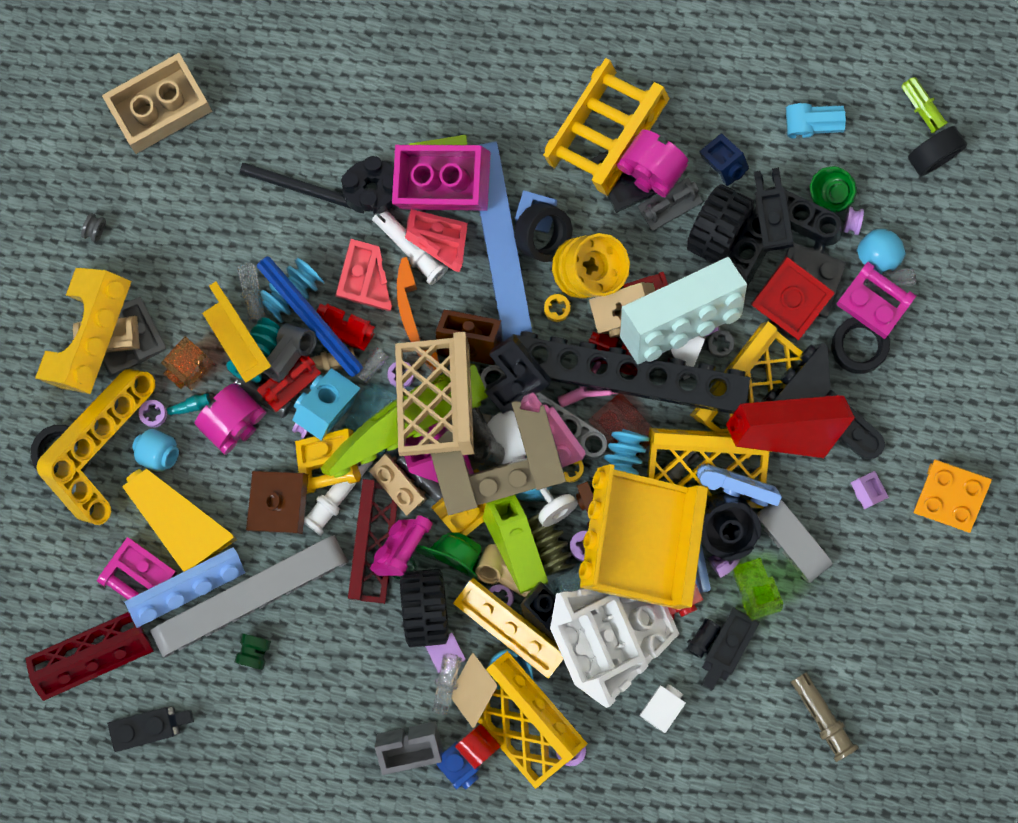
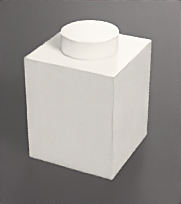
[639,684,686,733]

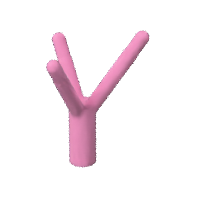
[558,361,619,407]

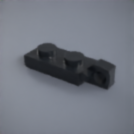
[701,607,760,691]
[107,707,194,752]

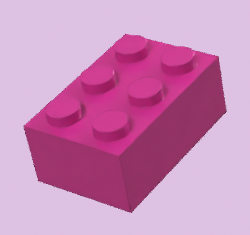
[392,145,491,211]

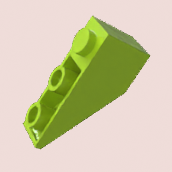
[483,495,548,594]

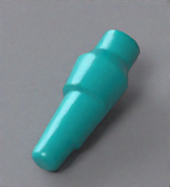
[167,393,211,415]

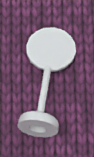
[484,411,578,527]

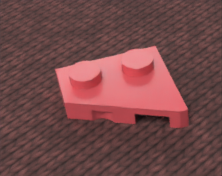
[335,239,392,311]

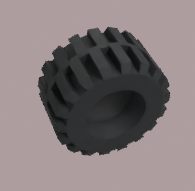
[687,184,754,264]
[400,568,449,648]

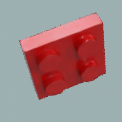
[750,256,835,340]

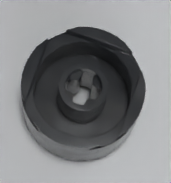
[701,492,761,561]

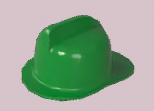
[415,533,481,579]

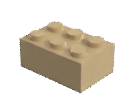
[102,53,212,154]

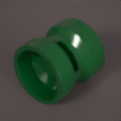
[234,633,271,670]

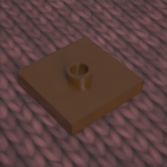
[246,471,309,534]

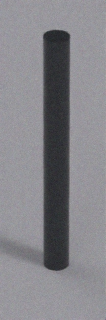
[240,163,351,209]

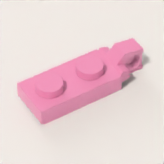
[520,392,586,468]

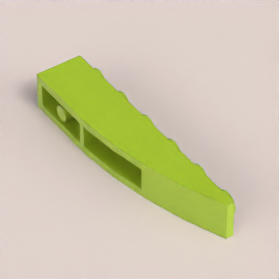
[321,364,488,478]

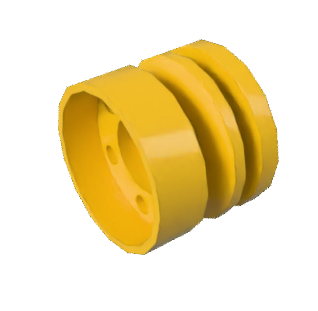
[552,233,630,299]

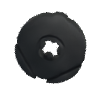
[341,156,394,214]

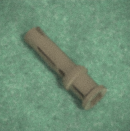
[790,672,859,762]

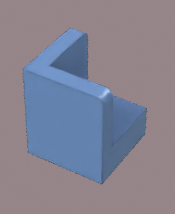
[515,190,557,233]

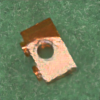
[161,336,215,391]

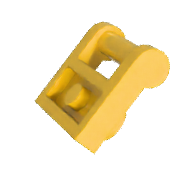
[295,428,361,494]

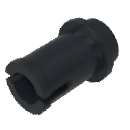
[686,618,721,659]

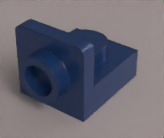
[699,133,749,186]

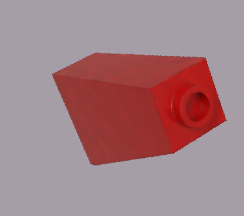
[726,395,855,458]

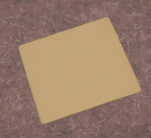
[450,653,497,728]

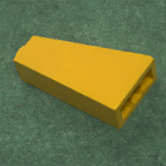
[122,469,237,572]

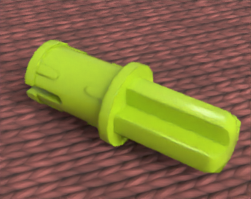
[902,77,948,134]

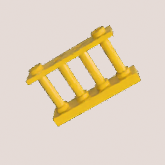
[543,58,670,196]

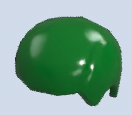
[809,166,857,213]

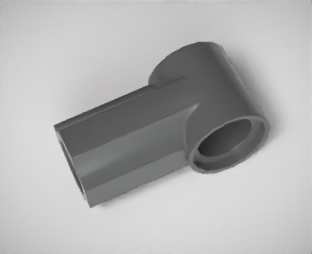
[263,323,317,382]

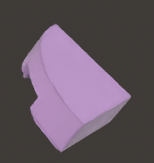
[708,555,740,578]

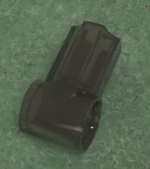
[468,407,505,468]

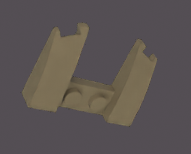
[428,401,566,516]

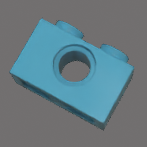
[292,368,360,441]

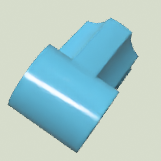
[786,103,846,138]

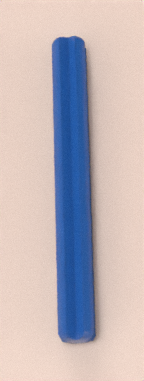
[257,256,363,377]

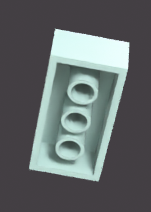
[620,257,747,365]

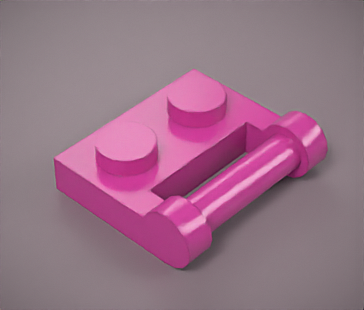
[836,262,917,339]
[370,516,433,576]
[97,537,177,600]

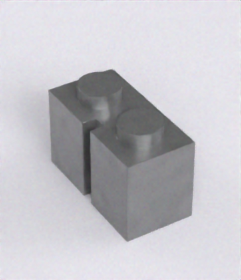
[375,721,443,775]

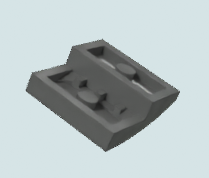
[102,297,166,378]

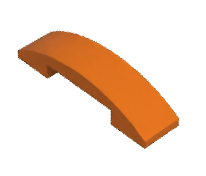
[397,257,439,371]

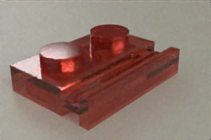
[588,393,653,456]

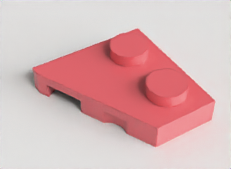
[405,209,468,272]

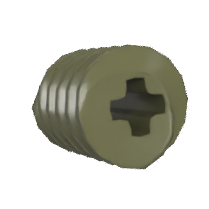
[528,514,576,575]

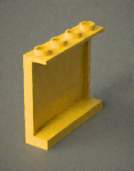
[579,464,708,609]

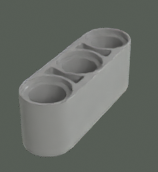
[756,500,833,584]

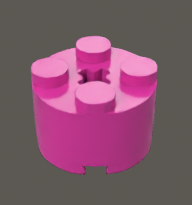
[617,129,689,198]
[194,383,266,455]

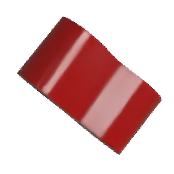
[455,724,501,769]

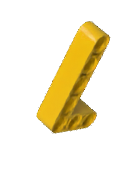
[37,369,155,525]

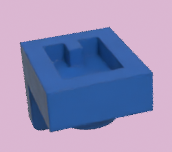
[436,741,480,790]

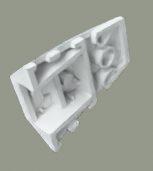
[550,589,679,708]

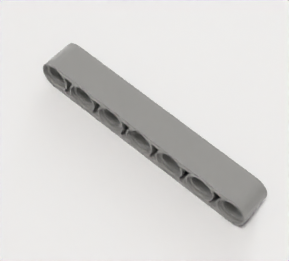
[150,535,348,658]

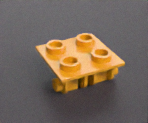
[913,459,992,533]

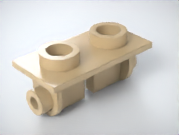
[369,453,427,516]

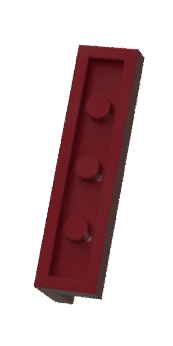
[348,479,398,604]
[25,612,154,701]

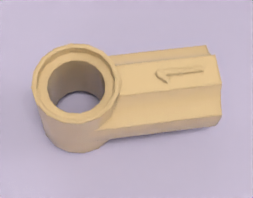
[475,544,531,598]

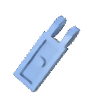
[696,463,782,507]

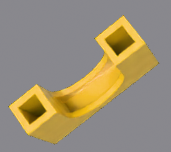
[35,268,132,394]

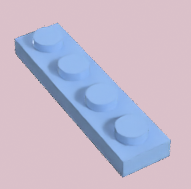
[124,547,245,628]

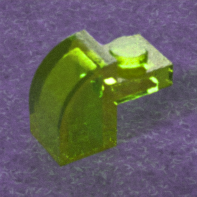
[732,558,783,620]

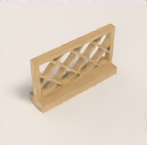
[395,332,474,456]

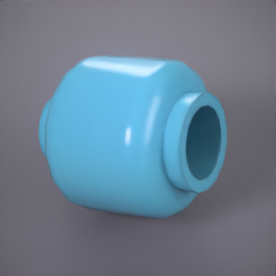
[132,429,179,472]

